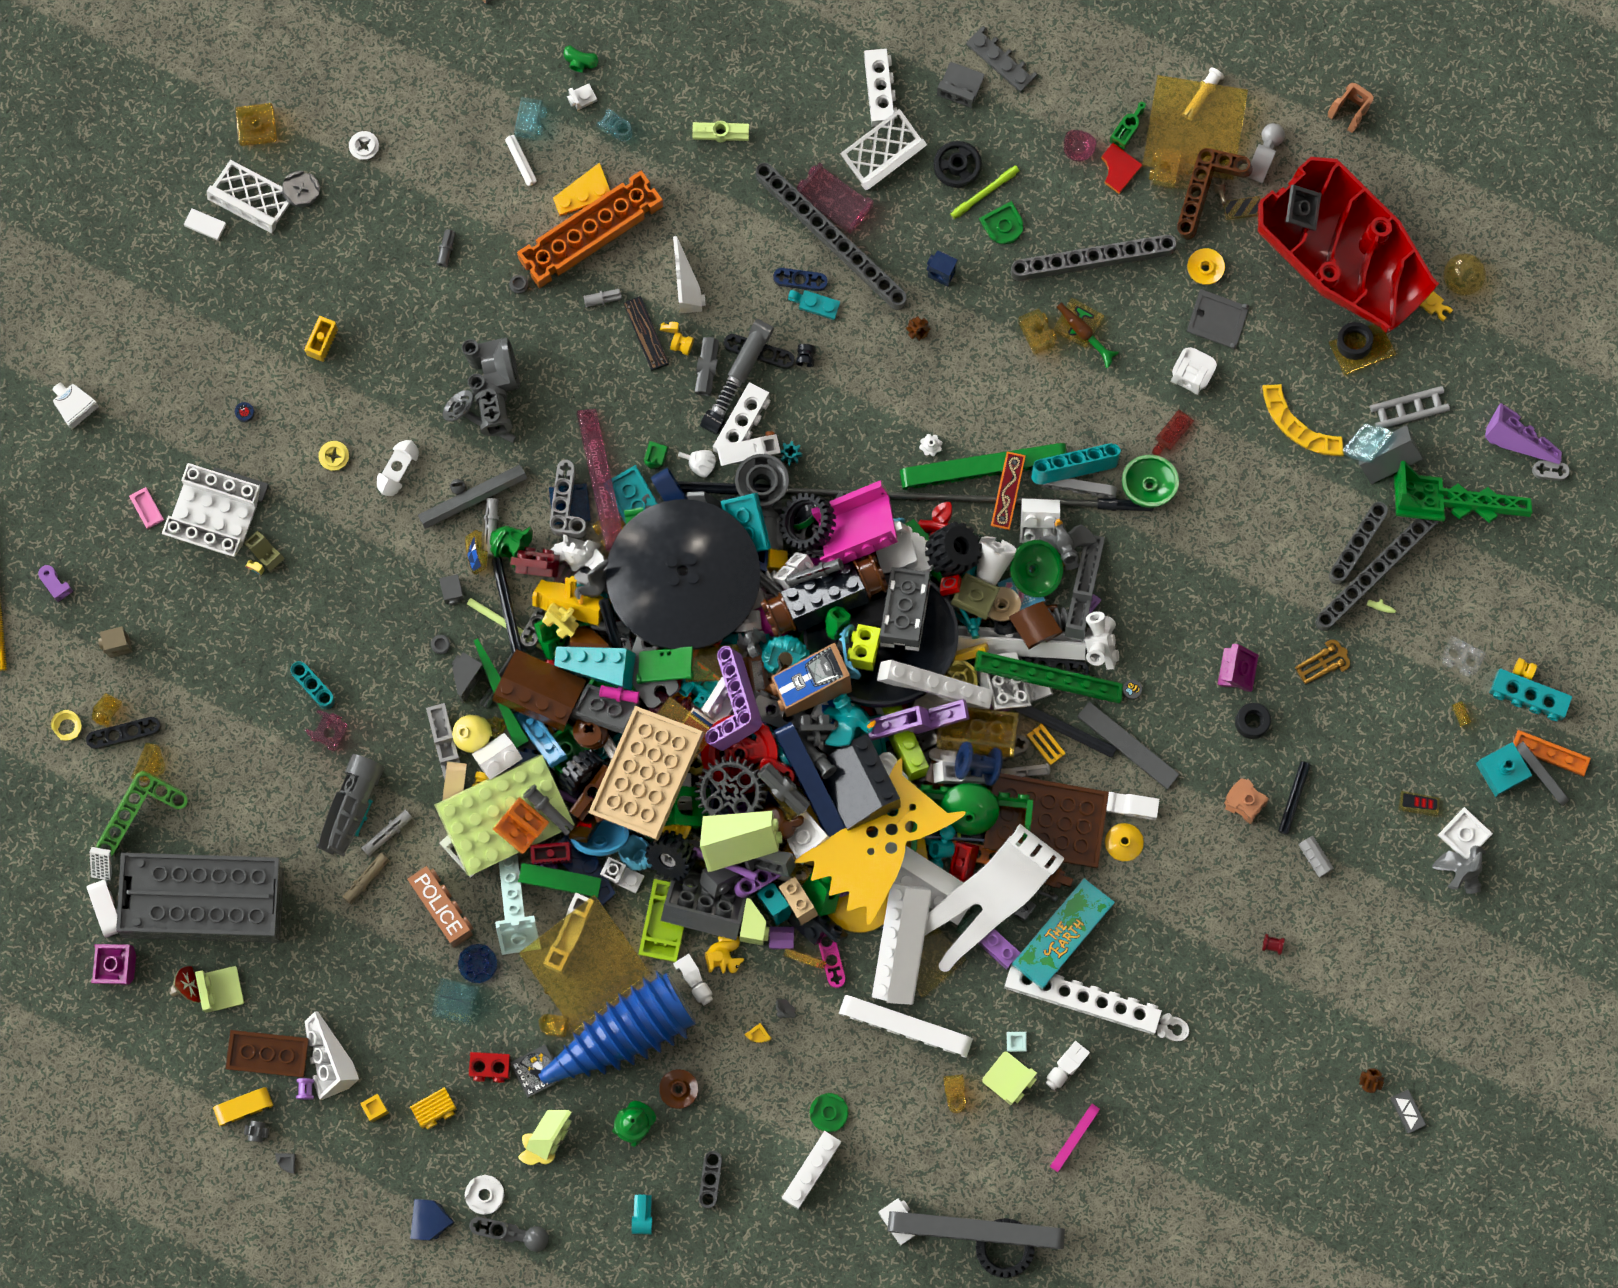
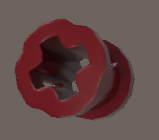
[1262,934,1285,955]

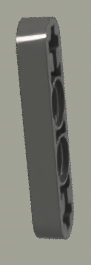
[1516,741,1570,806]

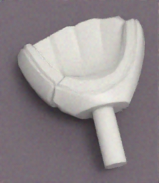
[678,450,716,478]

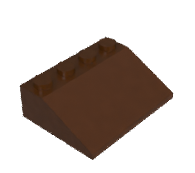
[493,649,587,732]

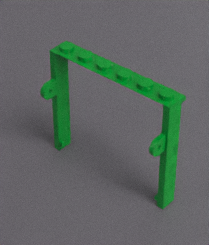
[911,784,1033,852]

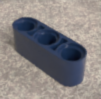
[651,468,688,502]

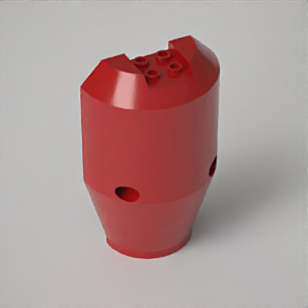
[1258,157,1439,334]

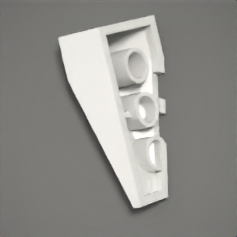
[305,1012,359,1100]

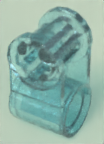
[596,109,632,141]

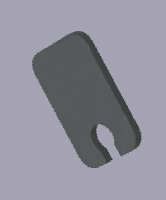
[632,647,679,709]

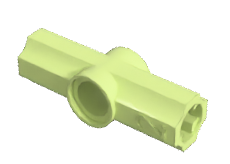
[693,121,749,142]

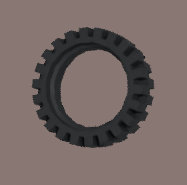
[779,493,836,551]
[976,1218,1035,1278]

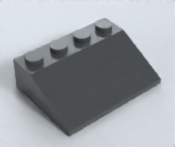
[660,869,749,940]

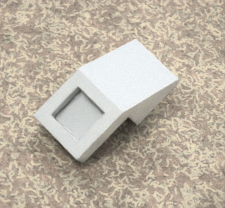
[600,857,644,894]

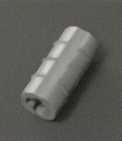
[1298,836,1334,878]

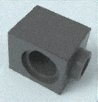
[439,574,464,606]

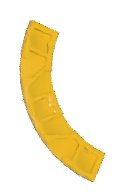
[1262,384,1344,456]

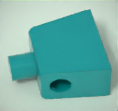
[757,879,792,926]

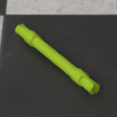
[950,165,1020,219]

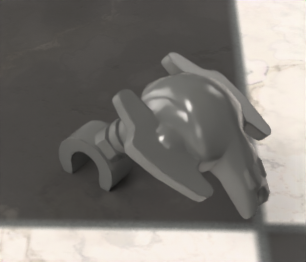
[737,627,767,658]

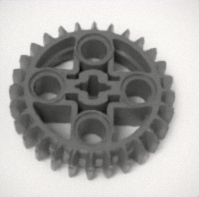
[694,756,767,816]

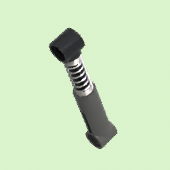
[700,319,774,435]

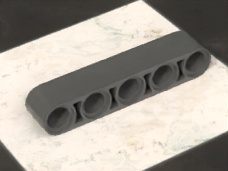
[1329,502,1388,585]

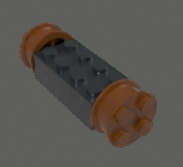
[760,554,888,637]

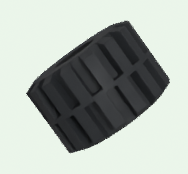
[925,522,982,577]

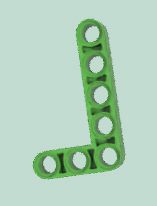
[96,771,188,856]

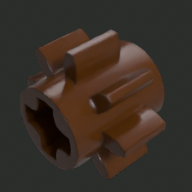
[906,316,931,341]
[1359,1068,1384,1093]

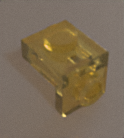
[91,693,122,728]

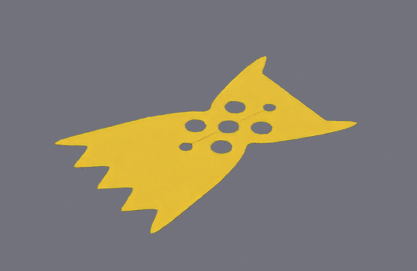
[795,758,966,925]

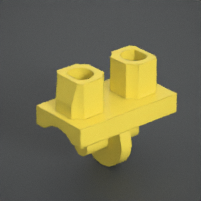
[542,602,579,639]

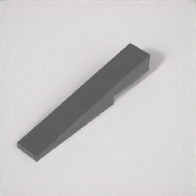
[1065,535,1105,640]
[688,840,796,877]

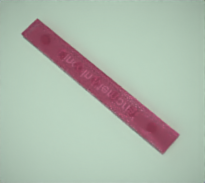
[577,409,622,551]

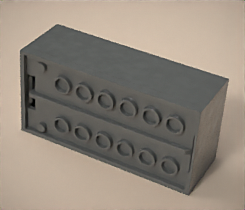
[116,853,284,943]

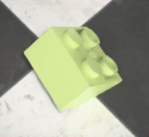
[526,1110,572,1160]

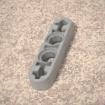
[1043,479,1117,499]

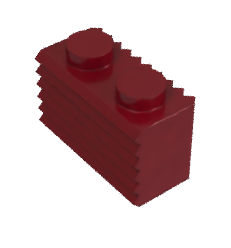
[530,842,572,866]

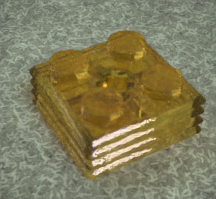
[235,103,277,146]

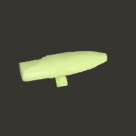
[1367,599,1396,613]

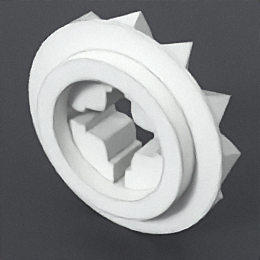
[349,131,379,161]

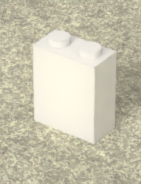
[472,733,523,780]

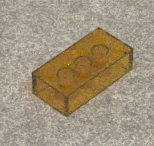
[937,704,1019,758]

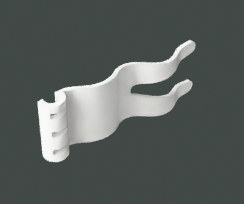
[925,824,1064,972]

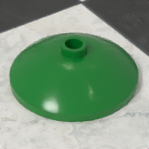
[1122,455,1179,508]
[1010,540,1063,597]
[941,783,999,835]

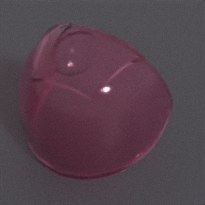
[1064,130,1096,161]

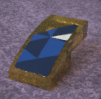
[465,530,488,575]

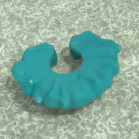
[761,634,810,675]

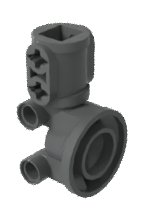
[462,337,520,436]
[735,454,789,551]

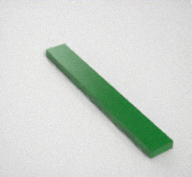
[975,650,1123,703]

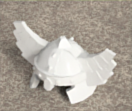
[550,534,605,571]

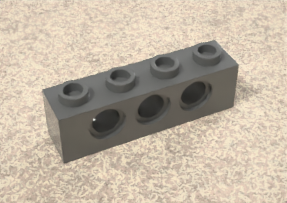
[753,690,815,728]

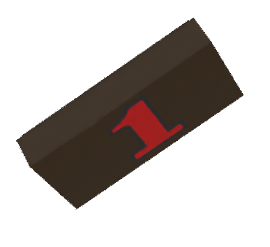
[569,813,601,843]

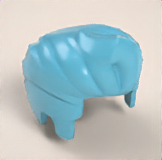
[618,835,652,871]

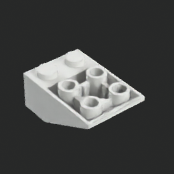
[974,652,1031,710]

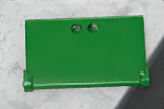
[636,646,694,684]

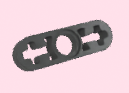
[520,607,547,650]

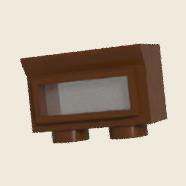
[743,655,772,692]

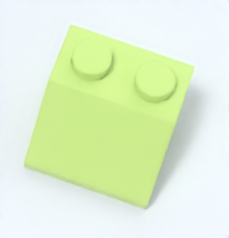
[740,898,770,945]

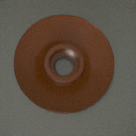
[659,1069,698,1109]

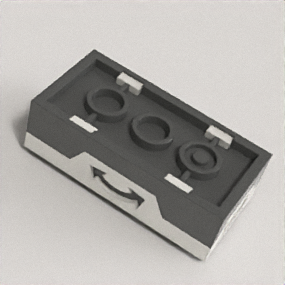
[880,567,930,651]

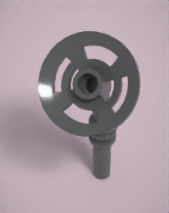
[443,390,516,443]

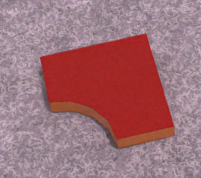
[1101,143,1142,194]

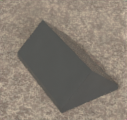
[1356,425,1423,484]

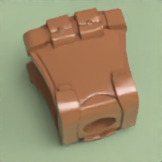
[1327,83,1374,133]

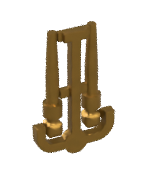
[1295,639,1350,684]

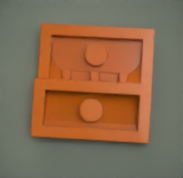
[493,797,549,854]

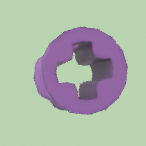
[296,1078,314,1100]

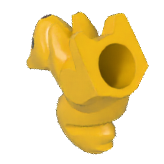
[705,936,744,974]

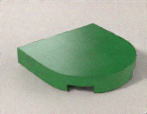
[979,201,1023,244]

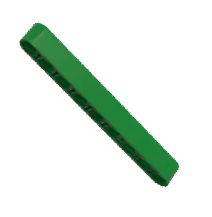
[899,443,1067,490]

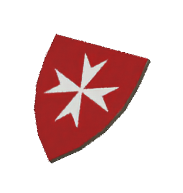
[170,966,201,1003]

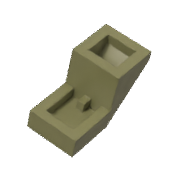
[243,531,285,571]

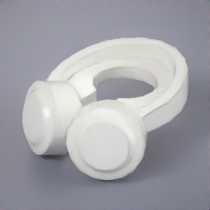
[1157,1013,1189,1041]

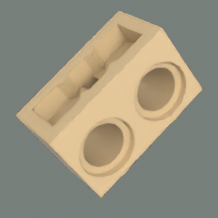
[779,877,818,925]

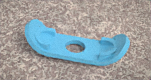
[839,624,861,679]

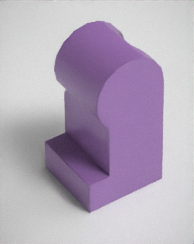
[38,565,73,602]

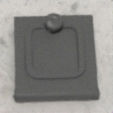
[1186,289,1249,349]

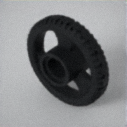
[934,141,982,188]

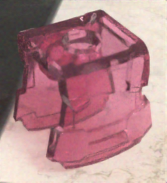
[306,710,348,752]

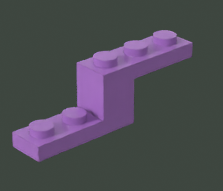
[868,699,970,741]

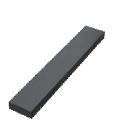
[418,464,527,529]
[1077,702,1179,789]

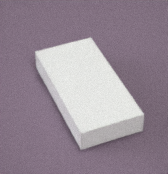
[184,209,226,241]

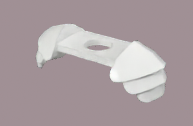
[377,440,419,496]

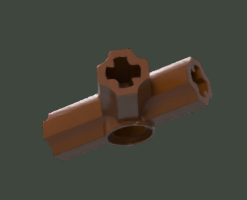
[569,764,608,823]

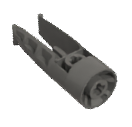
[316,754,385,857]

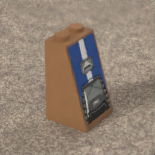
[770,643,852,717]

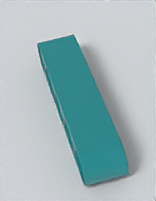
[1031,443,1121,485]

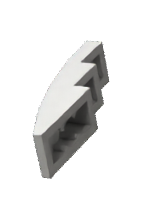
[426,703,460,780]

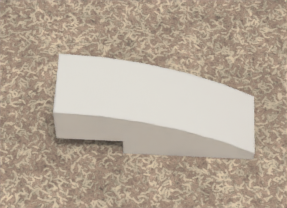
[933,761,986,784]

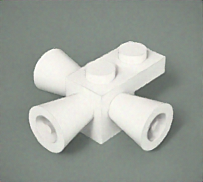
[1084,612,1119,669]

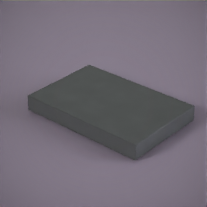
[571,684,641,734]

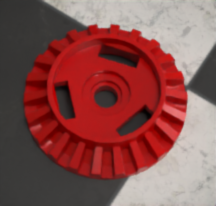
[701,715,779,794]

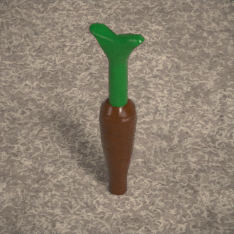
[1056,302,1119,369]

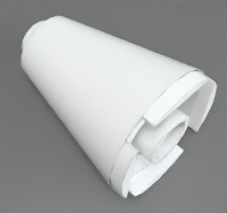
[976,536,1016,586]

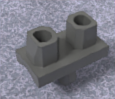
[796,715,835,746]

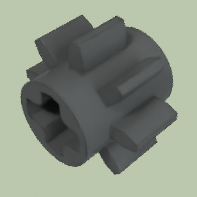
[244,1121,269,1142]

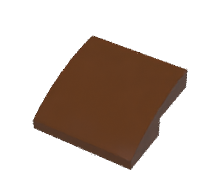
[1009,601,1063,650]

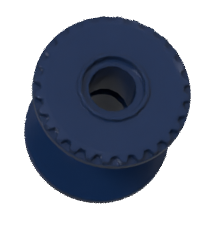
[954,741,1003,786]

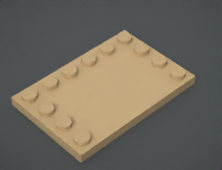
[588,706,705,840]

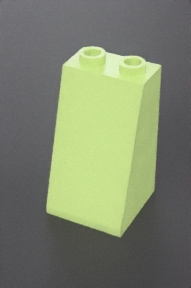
[700,811,782,872]

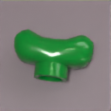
[564,45,598,73]

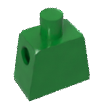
[802,872,840,916]

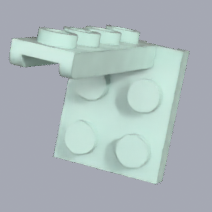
[495,855,541,955]

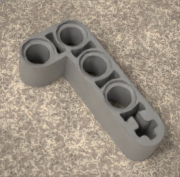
[550,460,587,538]

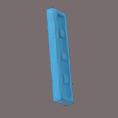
[513,712,567,768]

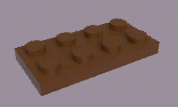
[225,1030,309,1078]

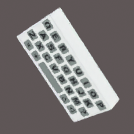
[90,847,112,880]

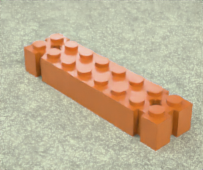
[517,170,663,289]

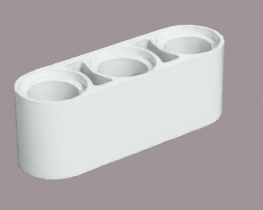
[87,879,118,938]

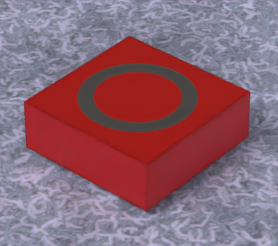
[940,574,962,596]

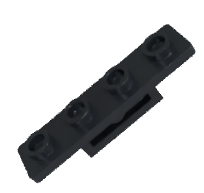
[782,894,848,945]

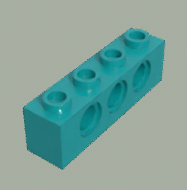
[1489,668,1572,722]

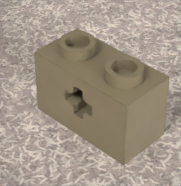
[98,626,133,658]

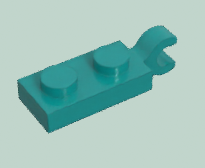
[788,290,840,320]

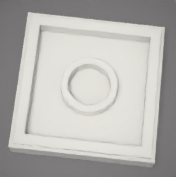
[1438,807,1493,859]

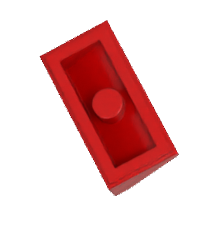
[949,841,979,882]

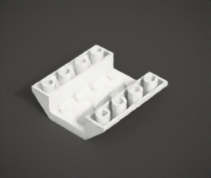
[162,463,260,557]

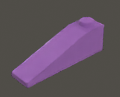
[1485,403,1562,464]

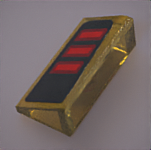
[1398,791,1440,817]

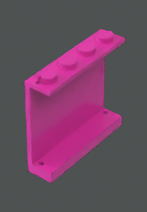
[811,480,898,569]

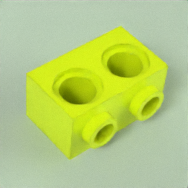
[847,624,881,671]

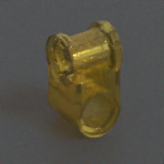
[943,1074,965,1113]

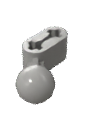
[1248,123,1285,184]

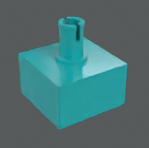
[1476,742,1532,797]

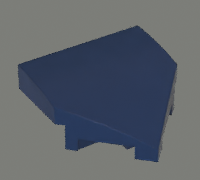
[410,1199,455,1241]

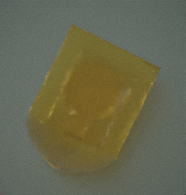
[538,1014,569,1037]

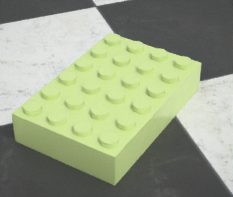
[434,755,575,876]

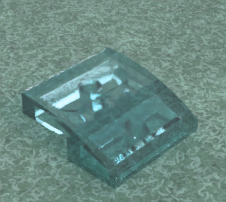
[1343,423,1394,462]

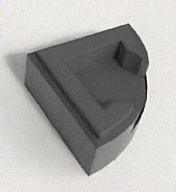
[275,1153,296,1174]

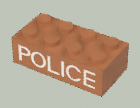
[407,866,473,948]

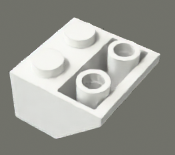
[1020,498,1060,543]

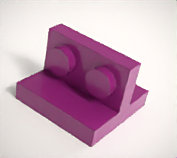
[1218,644,1259,692]

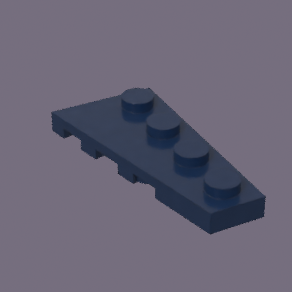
[557,834,616,907]

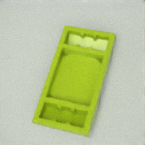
[638,879,692,962]

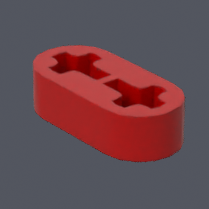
[759,757,794,782]

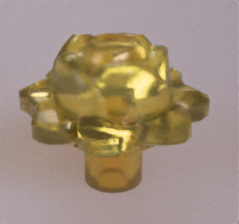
[487,716,507,738]

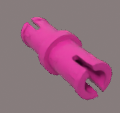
[599,685,640,704]

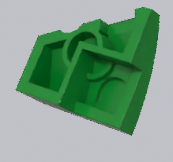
[534,619,569,660]

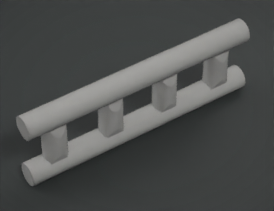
[1370,386,1450,430]

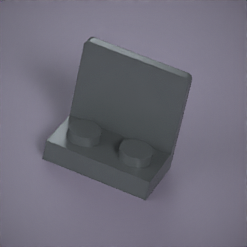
[937,62,984,108]

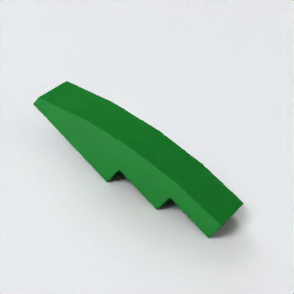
[518,863,602,898]

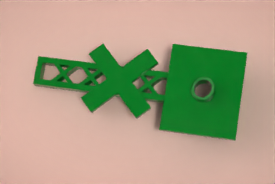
[1394,461,1532,523]

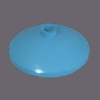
[571,820,629,856]

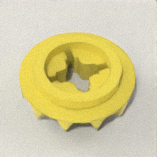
[319,441,349,471]

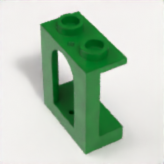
[665,786,711,829]

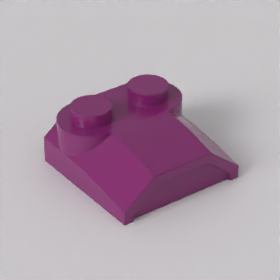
[91,944,136,986]

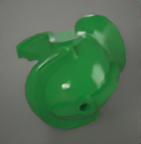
[490,526,533,568]
[612,1101,656,1147]

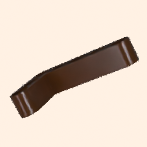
[1177,148,1253,240]

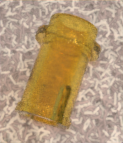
[1451,701,1472,727]

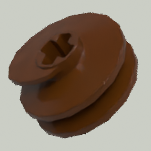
[573,719,609,750]

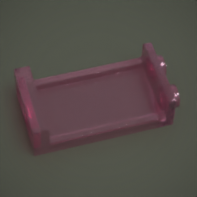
[797,162,874,235]

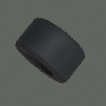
[1235,703,1271,739]

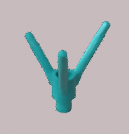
[955,608,982,639]

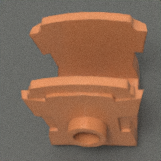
[1224,778,1269,824]

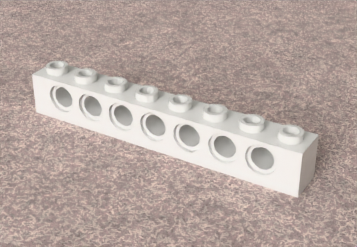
[1004,964,1162,1035]

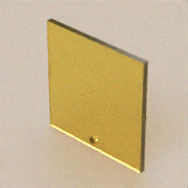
[1142,75,1248,180]
[518,895,650,1031]

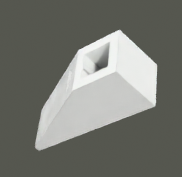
[717,434,781,466]

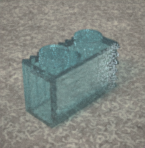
[514,97,547,141]

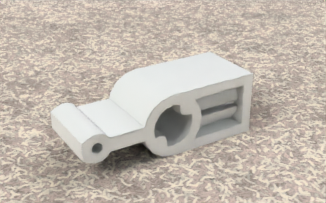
[1106,792,1159,820]

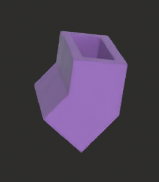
[769,926,794,949]

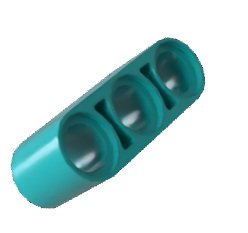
[290,661,335,709]

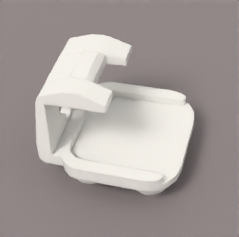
[1171,347,1217,395]

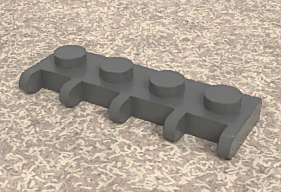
[966,26,1038,93]

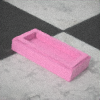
[129,487,164,529]

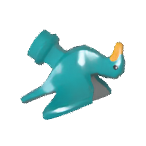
[823,693,876,747]

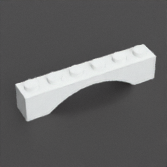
[877,660,993,711]

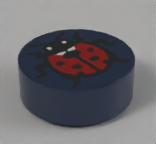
[235,402,254,422]

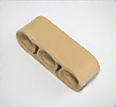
[442,761,467,801]

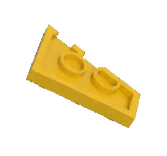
[553,163,610,216]

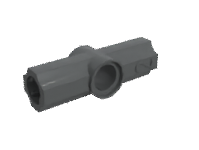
[695,337,719,396]
[757,762,810,816]

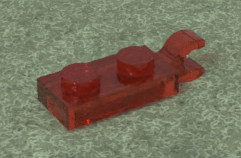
[1152,410,1194,456]

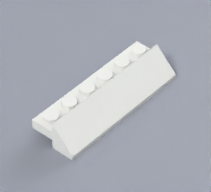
[867,831,971,925]
[872,882,932,1005]

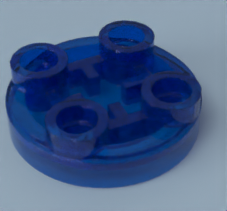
[458,944,497,983]

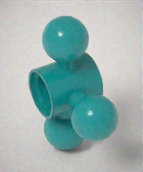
[925,825,955,869]

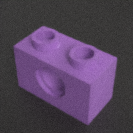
[978,929,1021,970]

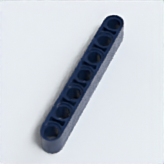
[773,722,846,837]

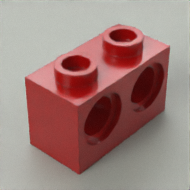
[469,1052,511,1083]

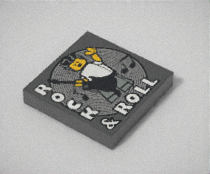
[510,1045,563,1098]

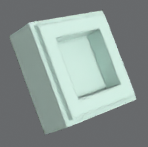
[1007,1032,1027,1052]

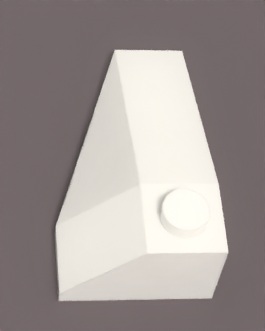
[673,236,706,313]

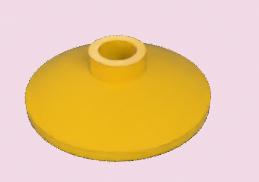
[1187,248,1225,285]
[1105,823,1144,861]

